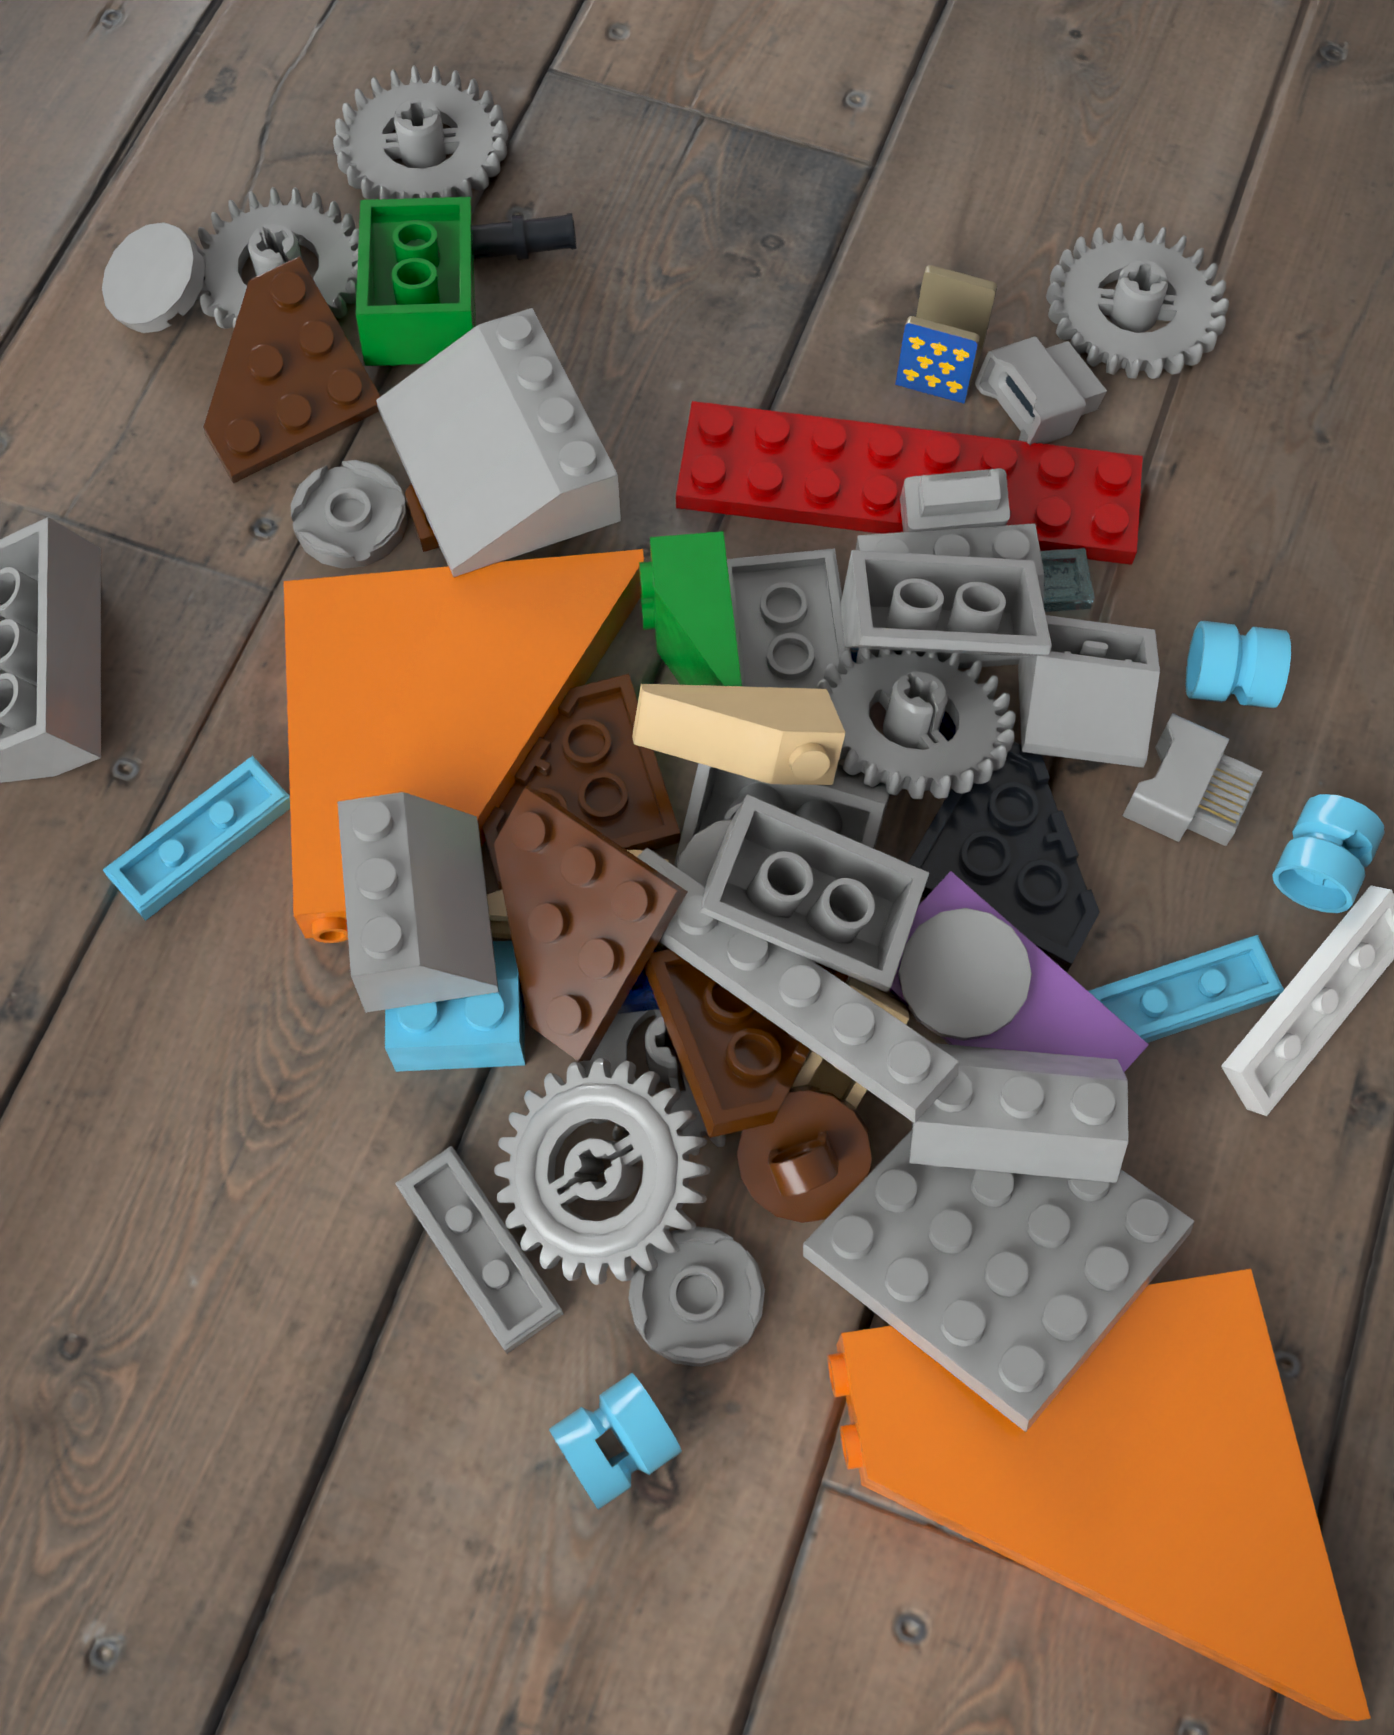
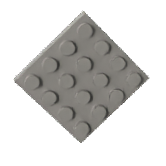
[803,1130,1195,1432]

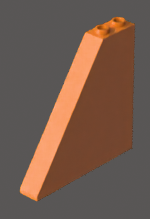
[283,549,644,943]
[827,1269,1371,1721]

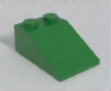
[356,197,476,366]
[639,531,742,686]

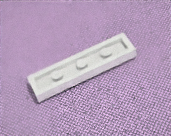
[1221,886,1394,1116]

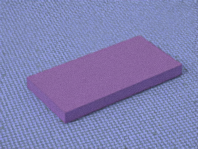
[889,871,1149,1072]

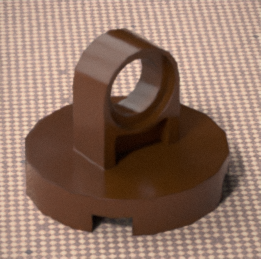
[737,1085,872,1223]

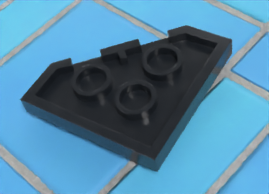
[908,742,1100,972]

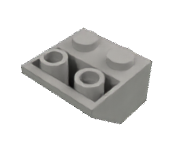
[1018,615,1160,768]

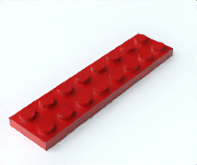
[676,401,1143,565]

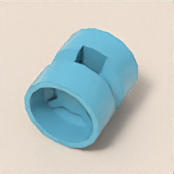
[1186,621,1291,708]
[1272,794,1385,913]
[549,1373,682,1510]

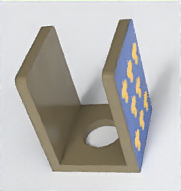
[895,265,997,404]

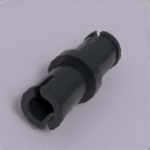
[472,213,577,261]

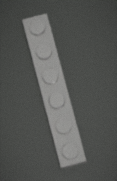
[637,848,959,1123]

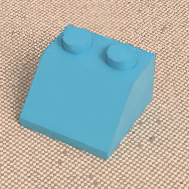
[385,941,525,1072]

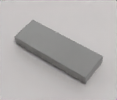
[395,1146,564,1354]

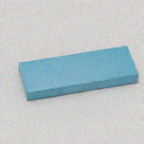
[103,755,290,921]
[1088,935,1284,1043]

